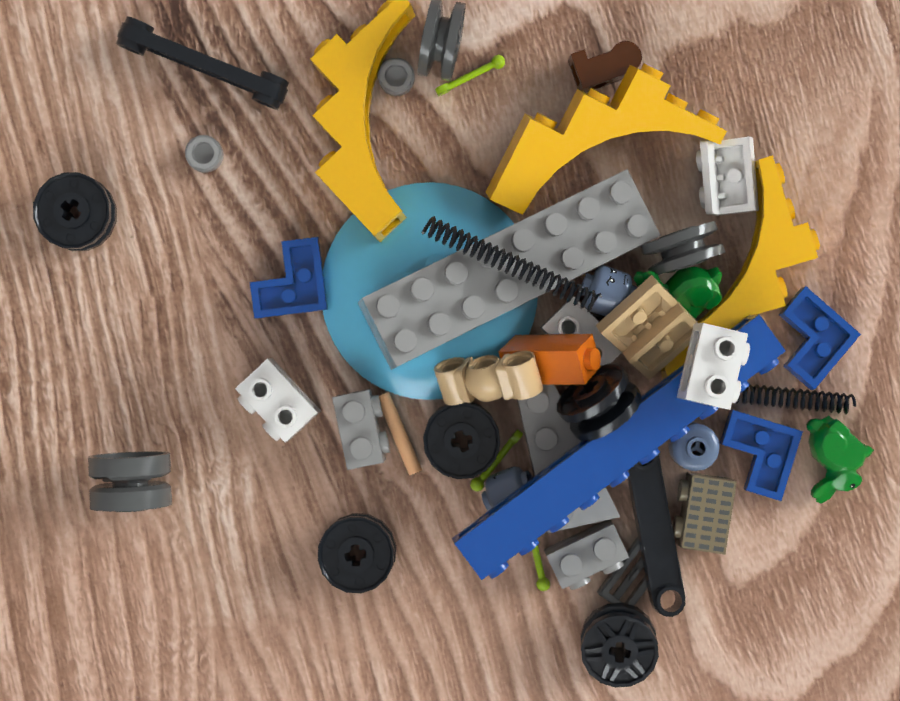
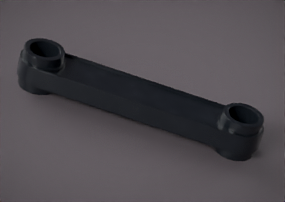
[116,16,289,110]
[627,454,685,617]

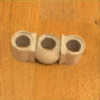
[434,351,543,405]

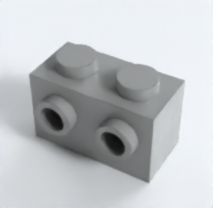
[332,389,390,470]
[544,520,629,590]

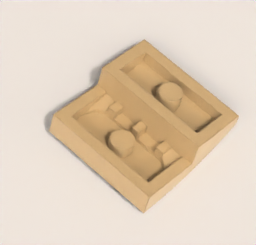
[596,275,698,380]

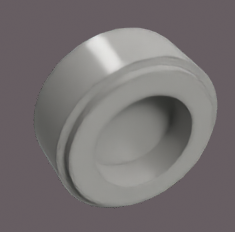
[378,58,415,96]
[185,135,223,173]

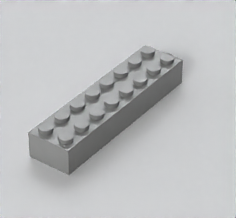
[358,169,661,370]

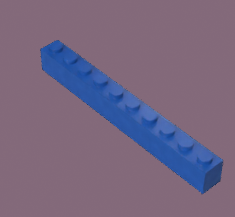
[452,314,786,580]

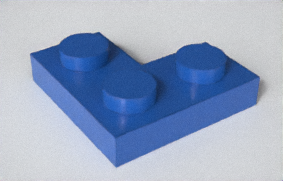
[250,237,328,319]
[779,286,861,390]
[719,409,803,501]

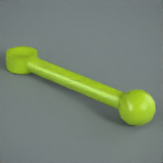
[435,55,505,96]
[470,429,523,492]
[532,545,550,591]

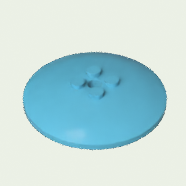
[323,182,538,400]

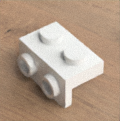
[696,137,759,216]

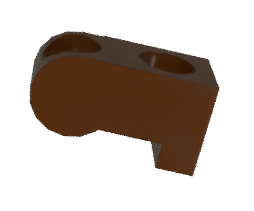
[568,41,642,93]

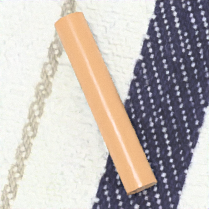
[379,392,422,475]

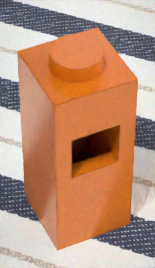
[498,334,601,385]

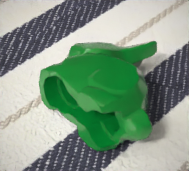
[633,267,722,318]
[806,415,874,504]

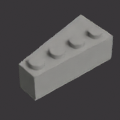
[517,385,620,533]

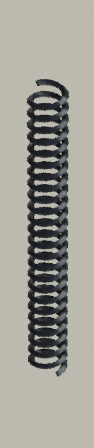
[421,216,602,312]
[736,384,856,415]

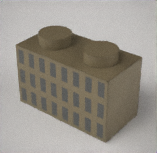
[672,472,737,555]

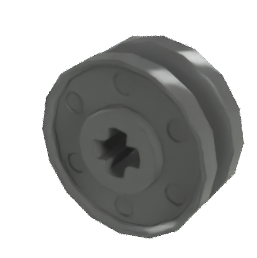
[417,0,466,81]
[640,221,726,275]

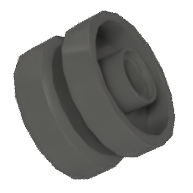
[88,451,172,512]

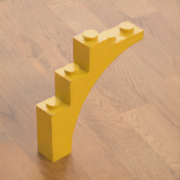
[310,0,415,242]
[486,63,727,215]
[661,155,820,378]

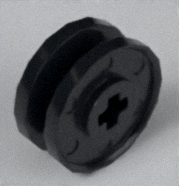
[33,172,117,251]
[557,363,642,441]
[423,402,500,479]
[318,513,397,594]
[581,603,659,688]

